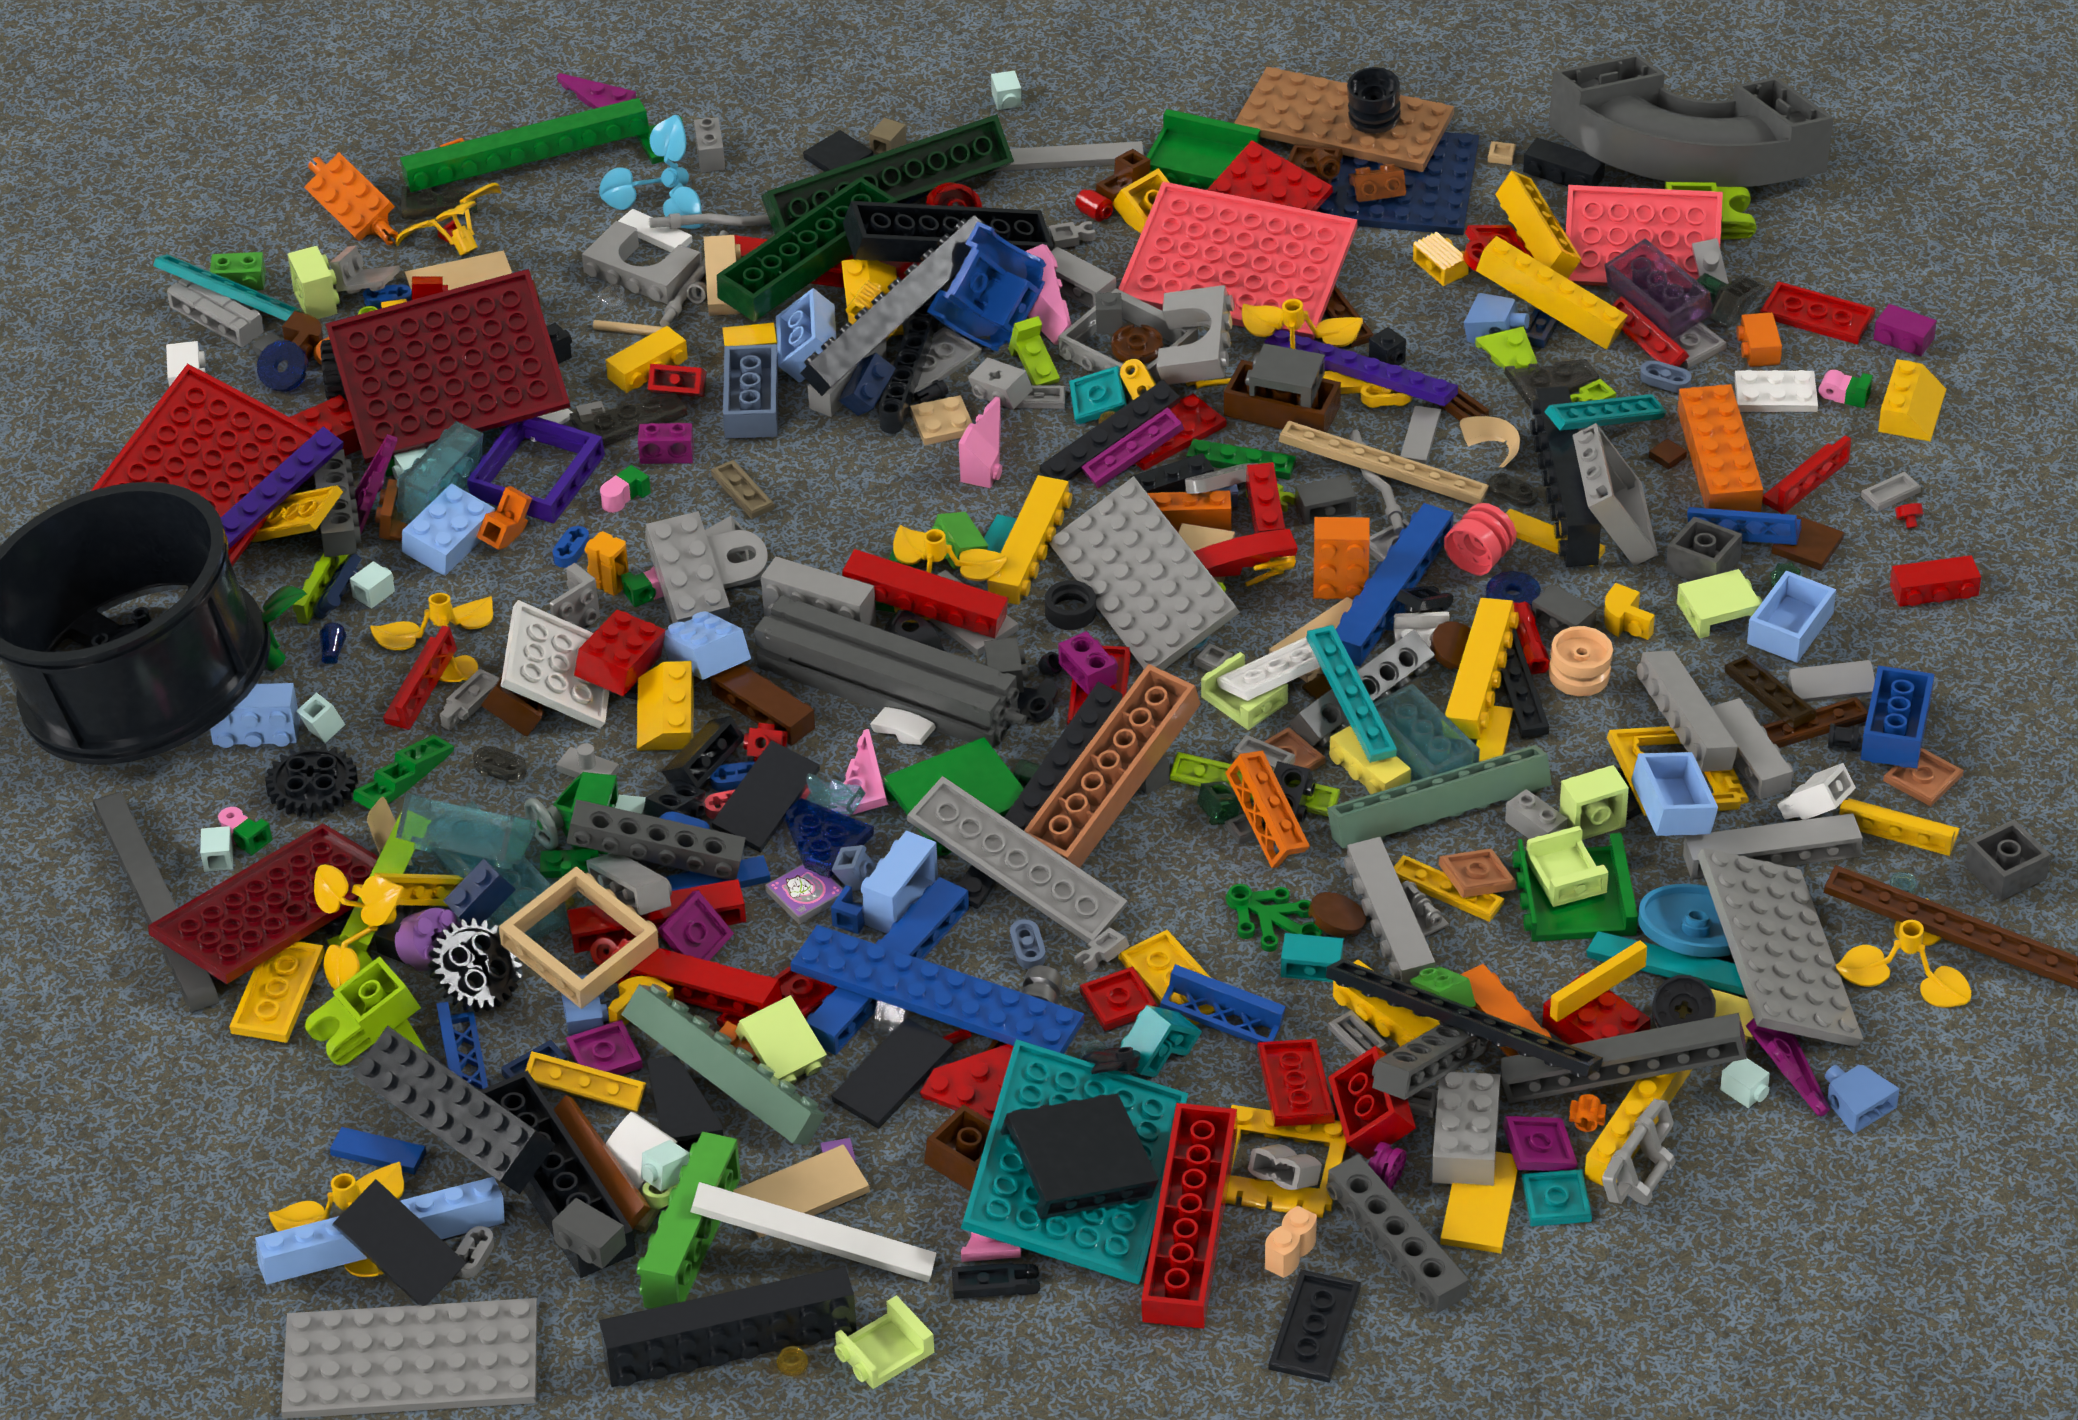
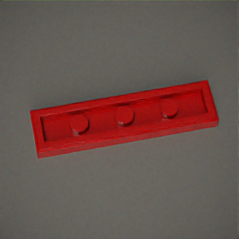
[1612,296,1689,367]

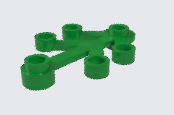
[1226,884,1322,952]

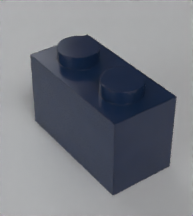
[838,353,896,416]
[443,859,516,926]

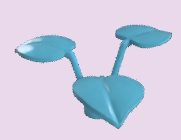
[599,115,704,229]

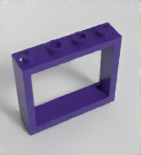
[467,417,605,524]

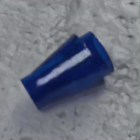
[319,623,347,664]

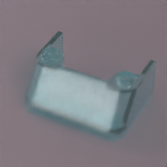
[396,792,537,870]

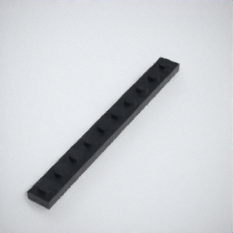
[958,681,1123,909]
[1325,959,1603,1077]

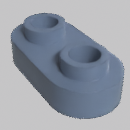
[1640,361,1692,393]
[1010,919,1046,969]

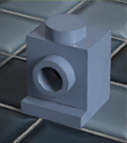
[832,845,877,891]

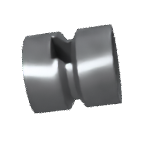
[1021,965,1063,1004]

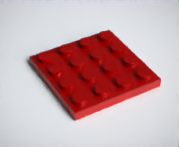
[1207,140,1333,211]

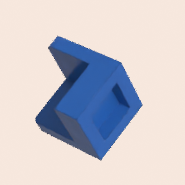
[831,885,865,934]

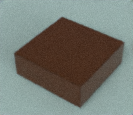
[1649,438,1687,470]

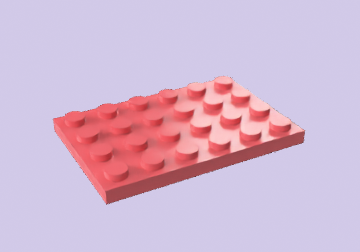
[1566,185,1723,291]

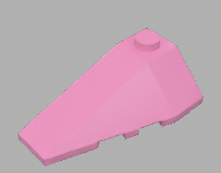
[1026,244,1071,345]
[959,397,1002,488]

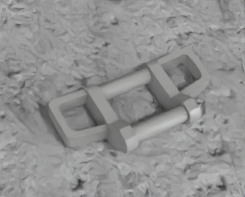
[1602,1099,1676,1205]

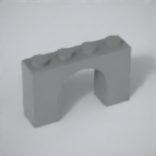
[582,221,701,304]
[1157,285,1234,385]

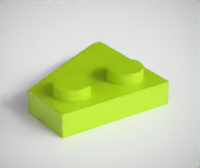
[1475,326,1540,380]

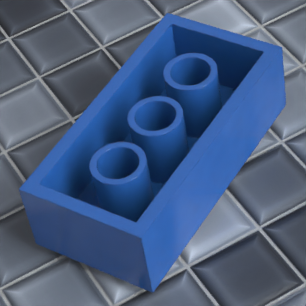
[1860,665,1934,769]

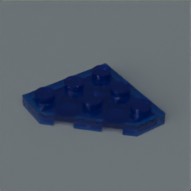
[785,798,874,878]

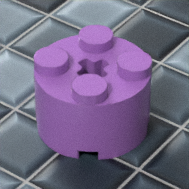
[395,908,464,971]

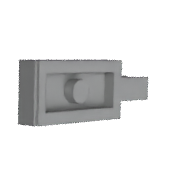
[440,669,499,730]

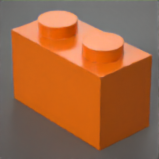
[1736,312,1782,367]

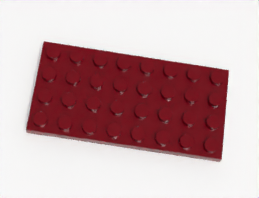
[148,823,379,984]

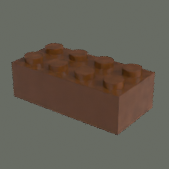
[1224,359,1341,433]

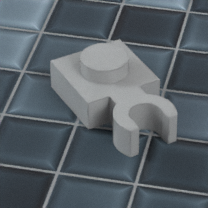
[1049,221,1096,248]
[1075,928,1130,973]

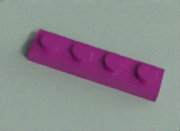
[1081,407,1184,488]

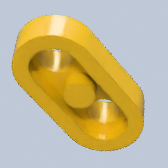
[1120,359,1156,400]
[1361,383,1413,408]

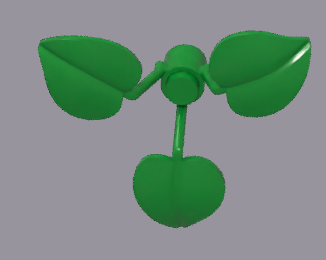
[262,586,307,671]

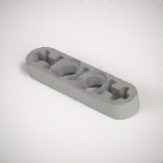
[1185,463,1258,494]

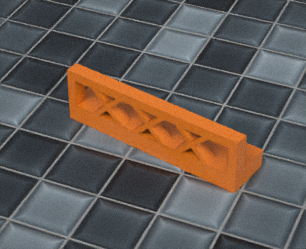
[1225,750,1310,868]

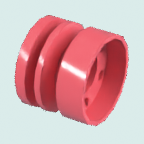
[1444,503,1517,576]

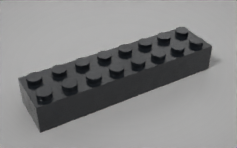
[843,201,1054,263]
[1530,386,1601,567]
[352,1026,555,1194]
[480,1070,636,1279]
[599,1266,857,1387]

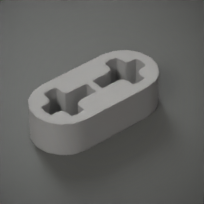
[455,1226,494,1278]

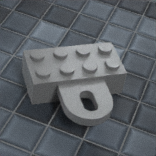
[645,511,768,623]

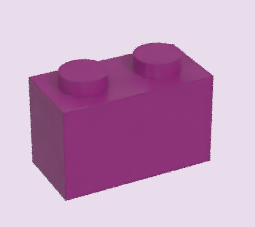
[1874,304,1937,356]

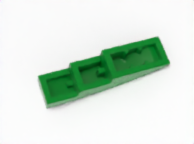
[353,734,454,810]

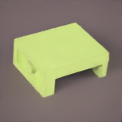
[1677,569,1762,639]
[1201,652,1288,730]
[1526,826,1609,907]
[735,995,827,1084]
[834,1295,934,1389]

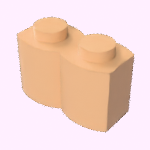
[1265,1206,1317,1278]

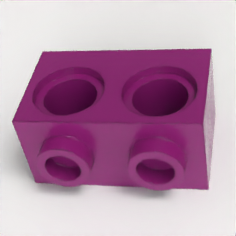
[638,423,694,464]
[1058,631,1118,695]

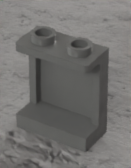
[1246,344,1325,408]

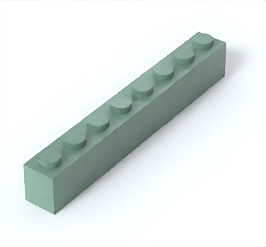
[1327,745,1552,848]
[621,984,826,1145]

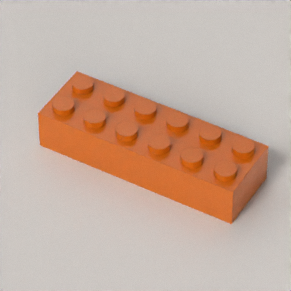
[1677,384,1763,512]

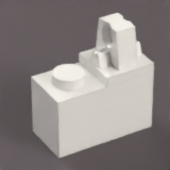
[1777,763,1856,820]

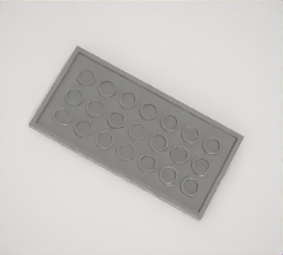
[1048,476,1240,670]
[1697,848,1864,1047]
[281,1298,538,1419]

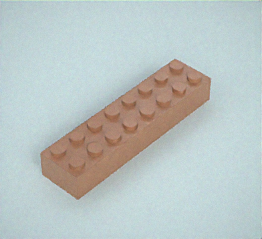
[1024,664,1201,868]

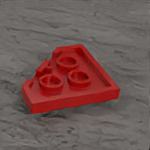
[920,1044,1013,1121]

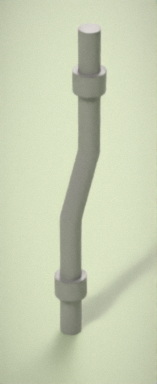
[649,213,771,229]
[660,231,729,327]
[1349,430,1404,535]

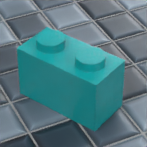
[1281,933,1344,982]

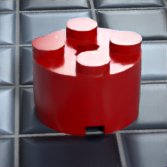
[926,182,982,207]

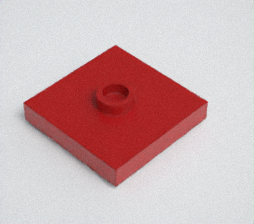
[1080,966,1158,1032]

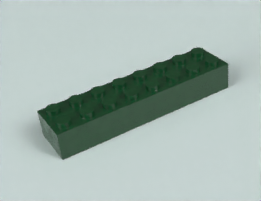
[717,177,897,322]

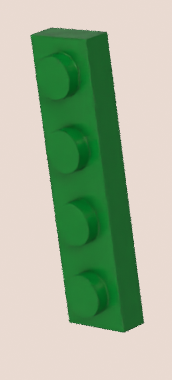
[1186,439,1296,480]

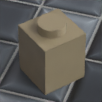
[869,118,907,154]

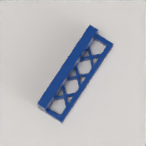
[1687,507,1802,545]
[1160,964,1286,1045]
[436,1002,488,1089]

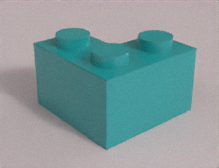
[1120,1005,1202,1077]

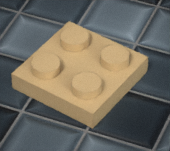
[910,395,972,445]

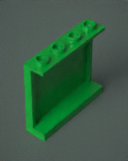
[1146,109,1260,190]
[884,737,1024,857]
[1512,833,1638,942]

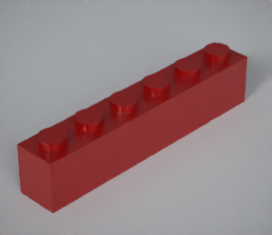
[842,549,1008,639]
[567,879,746,953]
[610,938,782,1018]

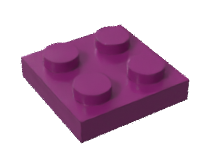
[657,890,734,961]
[566,1020,643,1075]
[1502,1116,1578,1171]

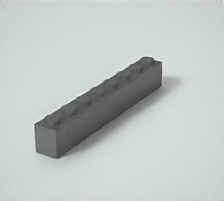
[1501,1013,1747,1104]

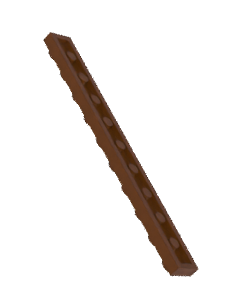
[1823,865,2078,989]

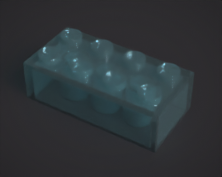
[396,421,483,524]
[1374,684,1480,780]

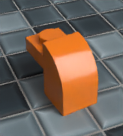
[477,486,532,550]

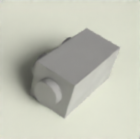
[1505,789,1568,839]

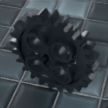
[265,744,358,818]
[428,918,522,1012]

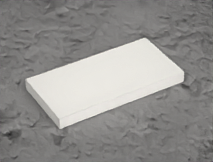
[1217,637,1321,701]

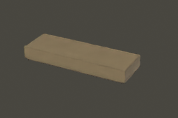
[711,460,775,519]

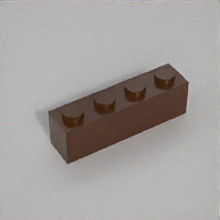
[711,663,815,746]

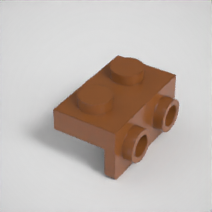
[1348,164,1406,202]
[375,479,413,541]

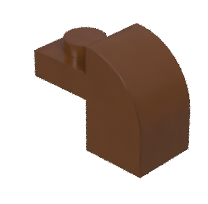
[1096,149,1151,202]
[282,311,323,368]

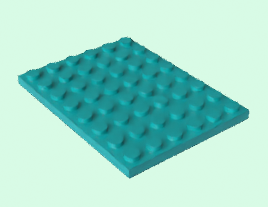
[960,1039,1189,1285]

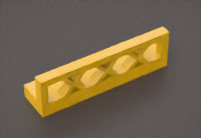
[1839,798,1960,856]
[352,873,464,906]

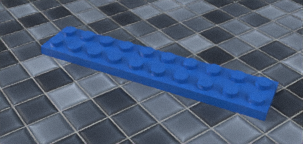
[791,925,1084,1054]

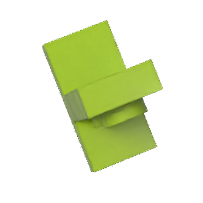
[1008,316,1060,386]

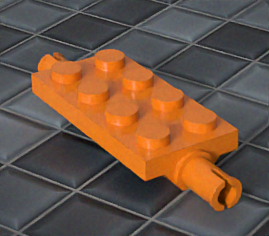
[304,152,398,245]

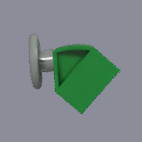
[524,772,619,854]

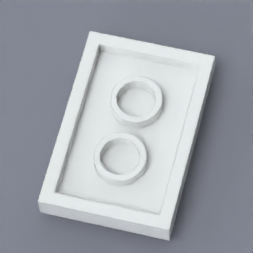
[1734,370,1818,412]

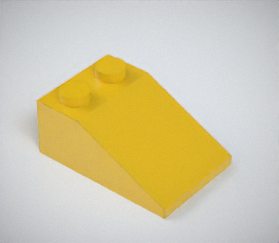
[1112,168,1170,233]

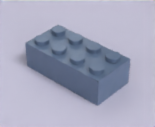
[723,344,779,439]

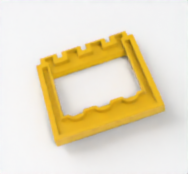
[1607,726,1749,816]
[1226,1105,1347,1218]

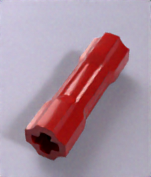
[1514,601,1550,675]

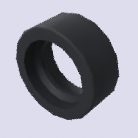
[1045,580,1096,630]

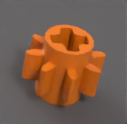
[1569,1094,1607,1132]

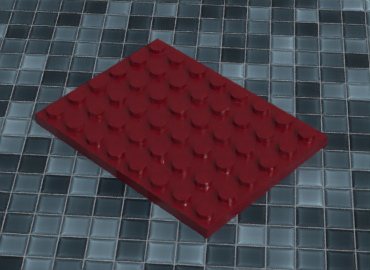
[325,269,571,464]

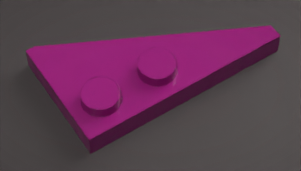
[556,73,636,109]
[355,434,397,535]
[1746,1018,1830,1116]

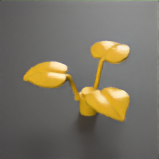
[395,183,501,256]
[1242,299,1363,349]
[893,525,1007,623]
[370,593,493,682]
[314,864,404,990]
[1836,898,1971,1008]
[269,1162,405,1277]

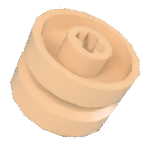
[1549,626,1613,697]

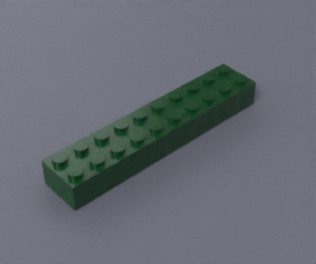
[761,114,1014,235]

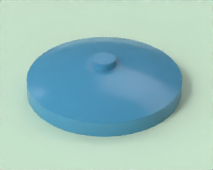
[1638,884,1732,957]

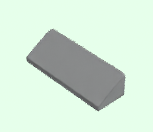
[1788,660,1875,702]

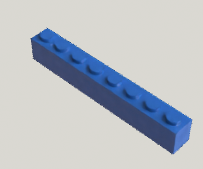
[1336,503,1454,667]
[806,877,969,1055]

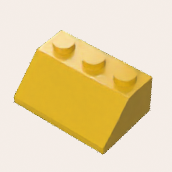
[842,259,904,336]
[1878,359,1946,442]
[637,661,694,751]

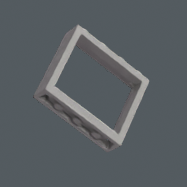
[1058,288,1198,395]
[1573,423,1658,565]

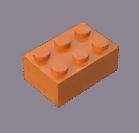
[1313,517,1370,600]

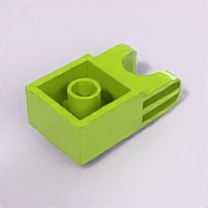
[1665,182,1757,240]
[305,956,421,1066]

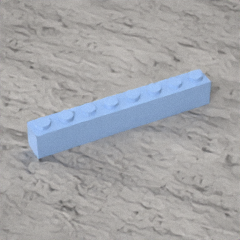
[255,1177,505,1285]

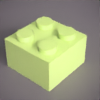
[287,246,340,319]
[1559,765,1629,840]

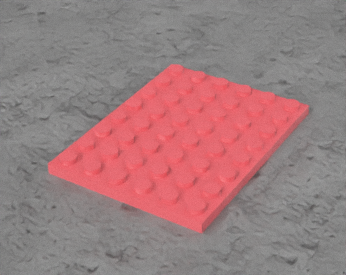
[1118,182,1358,340]

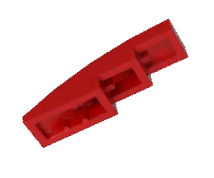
[1194,529,1298,577]

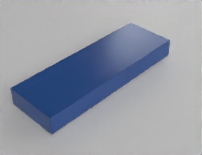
[330,1127,426,1175]

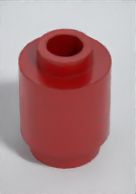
[1075,189,1113,222]

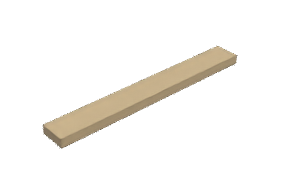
[1279,421,1489,505]

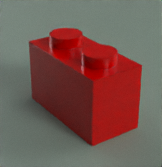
[648,364,707,397]

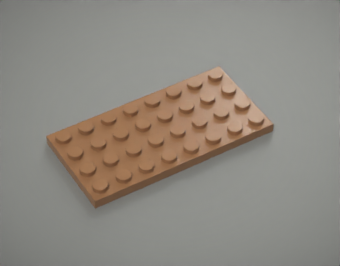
[1234,67,1454,172]

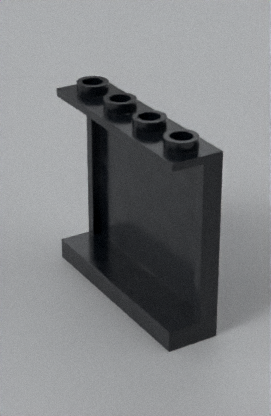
[1000,1093,1159,1219]

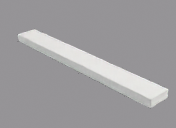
[690,1182,936,1282]

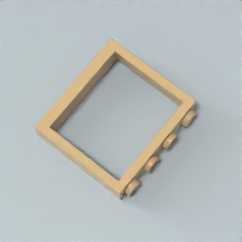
[499,866,659,1009]

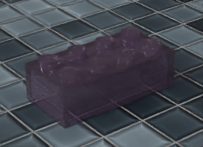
[1605,238,1713,340]

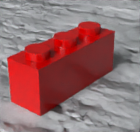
[1246,462,1285,534]
[1890,555,1981,607]

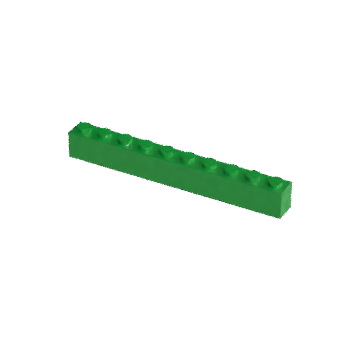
[400,98,650,192]

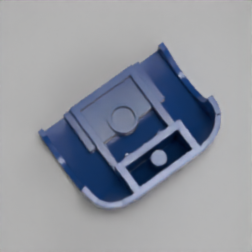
[927,222,1046,351]

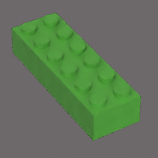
[637,1131,741,1309]

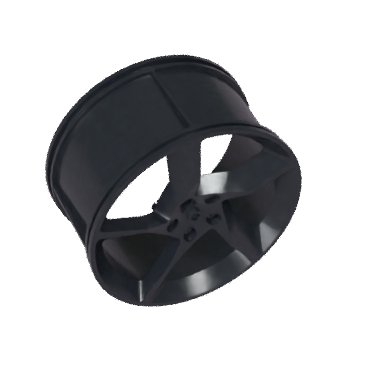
[0,482,271,765]

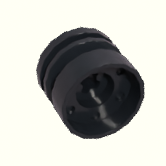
[1347,67,1401,134]
[1652,975,1716,1028]

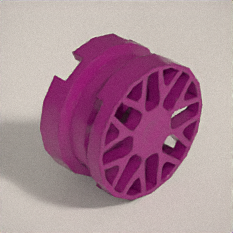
[1368,1142,1407,1190]

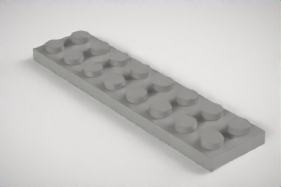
[907,776,1127,943]

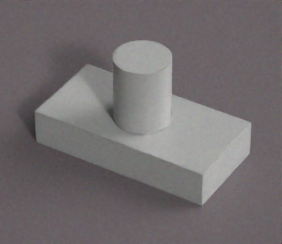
[1692,238,1729,294]
[556,743,620,778]

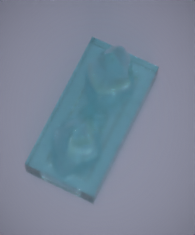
[804,773,866,815]

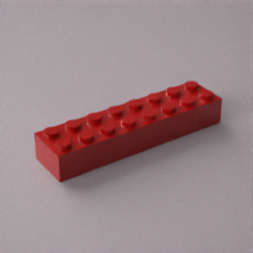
[1141,1103,1237,1329]

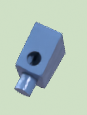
[1464,293,1530,343]
[1825,1065,1899,1134]

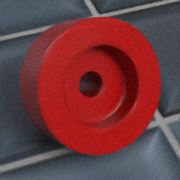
[1895,503,1924,528]
[590,936,619,966]

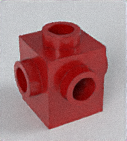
[743,723,788,762]

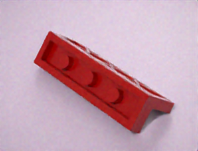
[1762,435,1851,514]
[383,625,457,730]

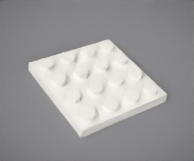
[501,600,609,729]

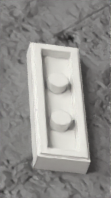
[618,209,692,252]

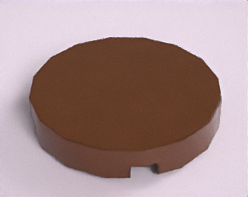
[1111,324,1163,364]
[1430,621,1471,670]
[1308,892,1366,938]

